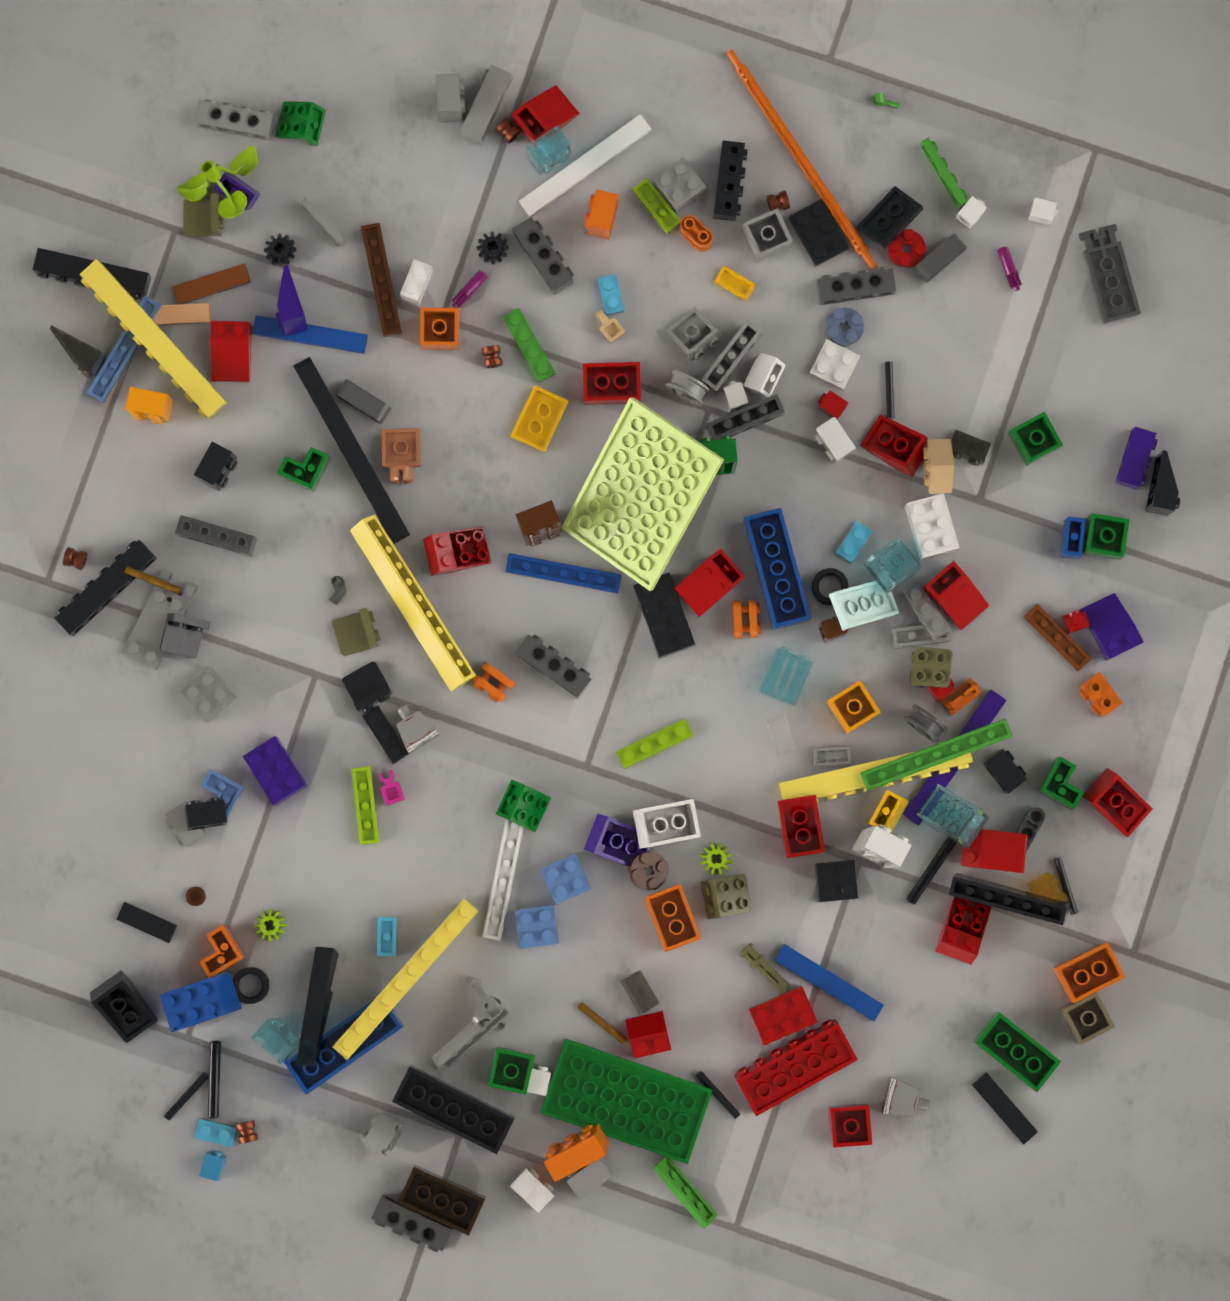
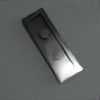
[116,902,178,943]

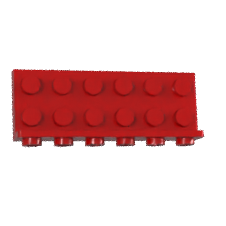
[734,1019,858,1116]

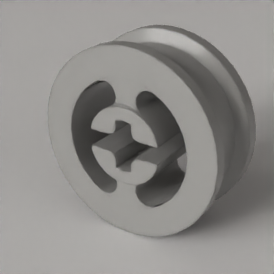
[665,370,710,406]

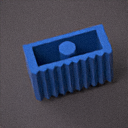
[1060,517,1086,559]

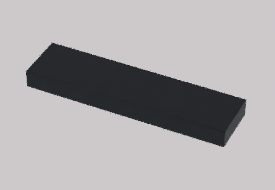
[971,1072,1038,1145]

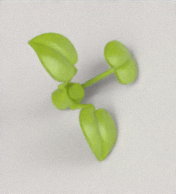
[177,144,258,219]

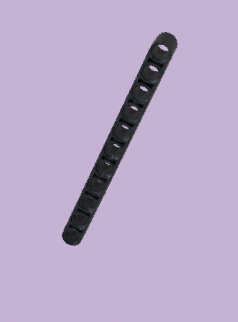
[293,356,410,544]

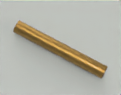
[124,566,181,594]
[577,1002,627,1044]

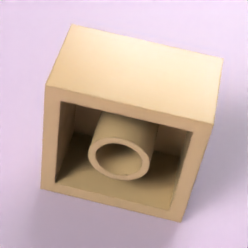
[922,439,954,494]

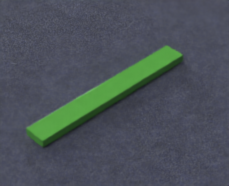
[860,718,1013,791]

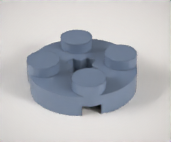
[826,308,864,346]

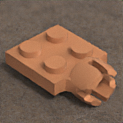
[381,428,421,485]

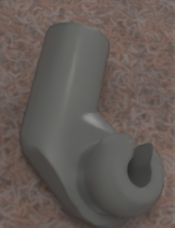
[329,576,346,605]

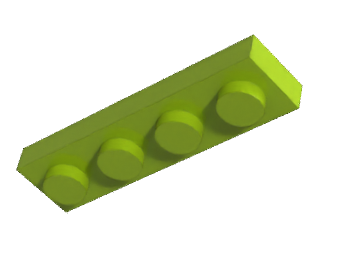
[616,719,693,769]
[351,766,380,845]

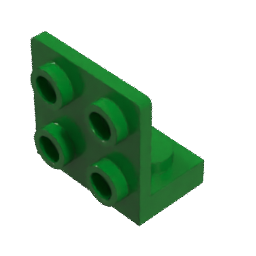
[275,101,326,146]
[496,779,551,832]

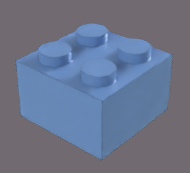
[540,853,591,905]
[515,905,559,949]

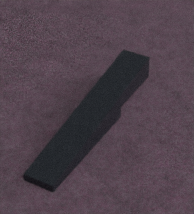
[296,947,339,1067]

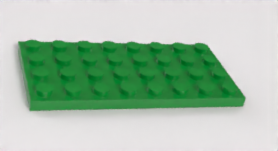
[540,1039,713,1164]

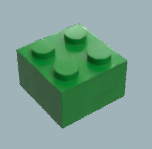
[1008,412,1063,466]
[1082,513,1130,560]
[488,1047,535,1095]

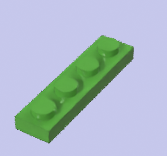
[920,137,967,210]
[502,308,556,383]
[653,1157,717,1228]

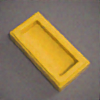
[714,265,756,301]

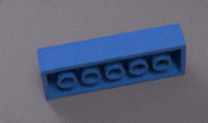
[743,508,811,630]
[284,1001,404,1095]

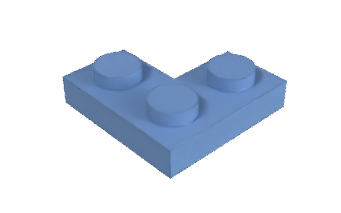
[201,769,245,819]

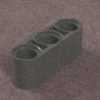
[914,233,967,283]
[336,379,392,424]
[1015,807,1045,852]

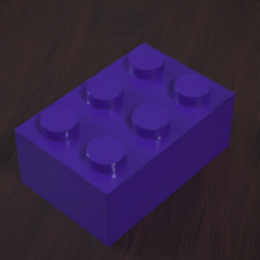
[242,736,308,806]

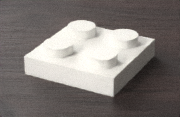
[809,339,860,390]

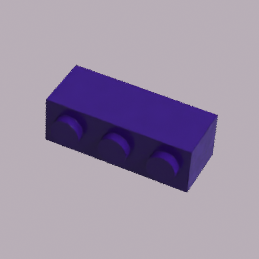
[1115,426,1158,490]

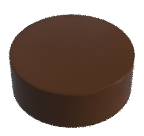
[186,887,206,906]

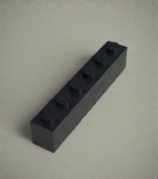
[32,248,151,300]
[54,540,157,637]
[949,873,1070,926]

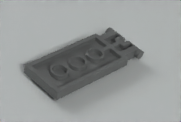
[1078,224,1141,324]

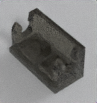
[620,970,660,1015]

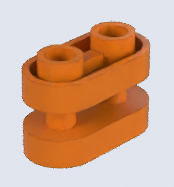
[679,215,713,252]
[732,600,761,639]
[472,662,516,703]

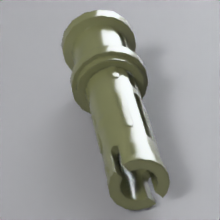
[739,942,790,994]

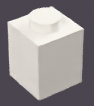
[956,196,987,229]
[1028,197,1059,226]
[723,381,749,412]
[527,1065,552,1096]

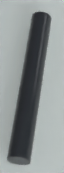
[885,361,895,419]
[1054,857,1078,915]
[696,1071,740,1119]
[164,1072,209,1121]

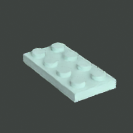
[829,578,899,631]

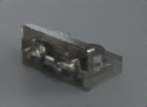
[951,430,991,466]

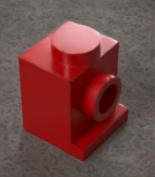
[1062,610,1090,634]

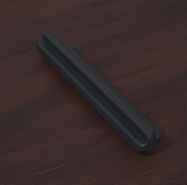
[906,838,956,904]
[208,1041,221,1118]

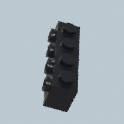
[713,140,748,221]

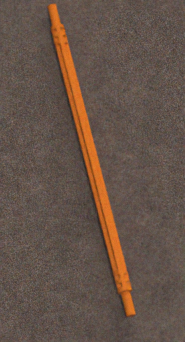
[726,49,878,271]

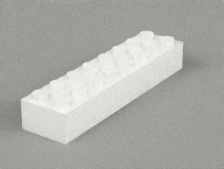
[851,824,912,869]

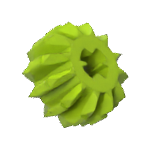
[700,843,733,875]
[254,909,287,942]

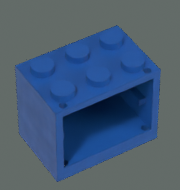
[159,972,242,1032]

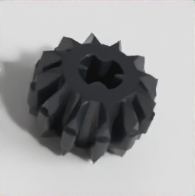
[476,232,509,264]
[264,233,297,266]

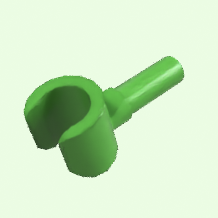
[873,93,900,108]

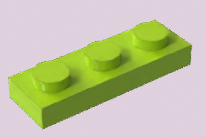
[632,178,681,234]

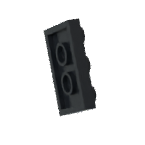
[857,186,923,250]
[788,199,849,267]

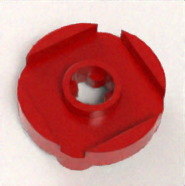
[888,229,926,268]

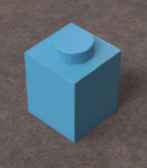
[199,1150,227,1181]

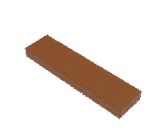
[173,263,251,304]
[1023,604,1092,672]

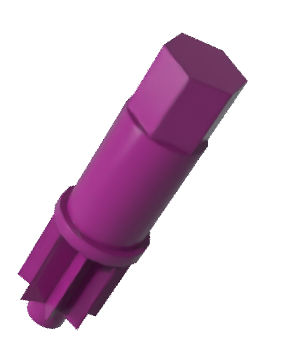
[997,246,1022,291]
[452,270,487,308]

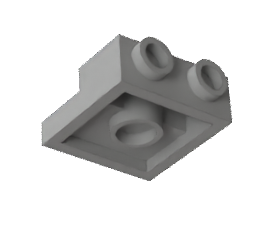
[666,307,721,362]

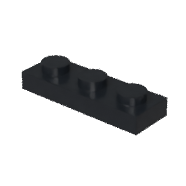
[362,706,409,764]

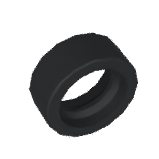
[811,568,849,605]
[233,967,270,1004]

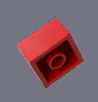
[828,1104,872,1148]

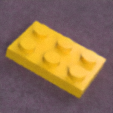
[510,385,569,453]

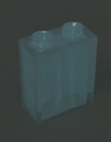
[759,646,813,706]

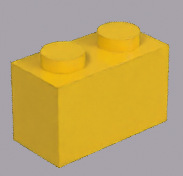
[869,790,909,834]

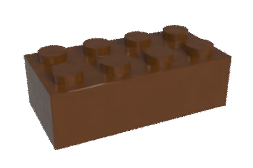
[515,500,562,547]

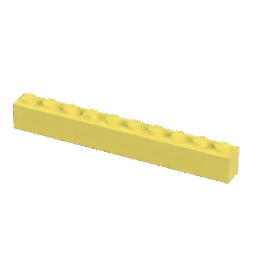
[79,259,227,418]
[350,514,476,691]
[779,751,973,803]
[333,899,478,1060]

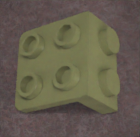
[183,193,224,237]
[332,608,381,656]
[910,647,953,688]
[701,874,752,919]

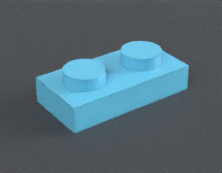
[597,274,624,316]
[835,521,873,563]
[377,917,397,956]
[194,1118,237,1147]

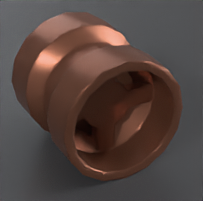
[495,117,521,144]
[767,190,790,211]
[482,345,503,368]
[63,547,88,570]
[236,1120,258,1144]

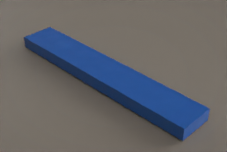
[252,315,368,354]
[506,553,622,594]
[774,944,884,1021]

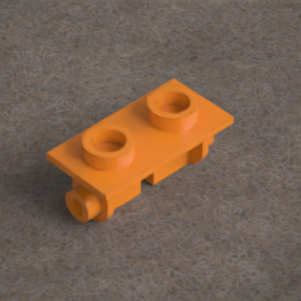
[940,678,982,716]

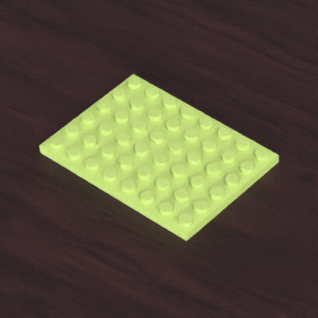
[561,397,724,591]

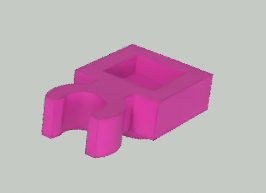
[379,770,405,806]

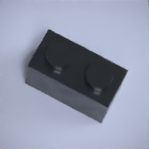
[983,749,1027,794]
[184,797,228,831]

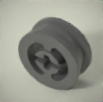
[903,704,948,744]

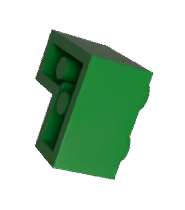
[277,447,330,492]
[1037,756,1084,810]

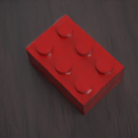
[583,362,641,405]
[748,986,818,1046]

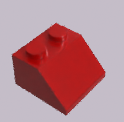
[625,1011,672,1059]

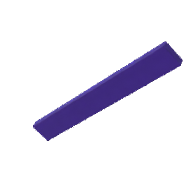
[903,690,1007,826]

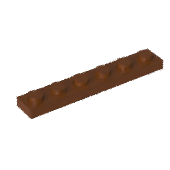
[361,223,402,337]

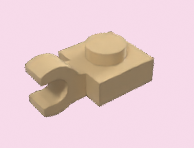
[595,310,626,344]

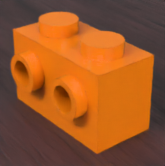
[1079,672,1123,718]

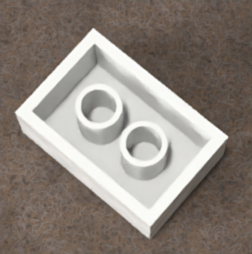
[904,493,960,561]
[633,799,701,849]

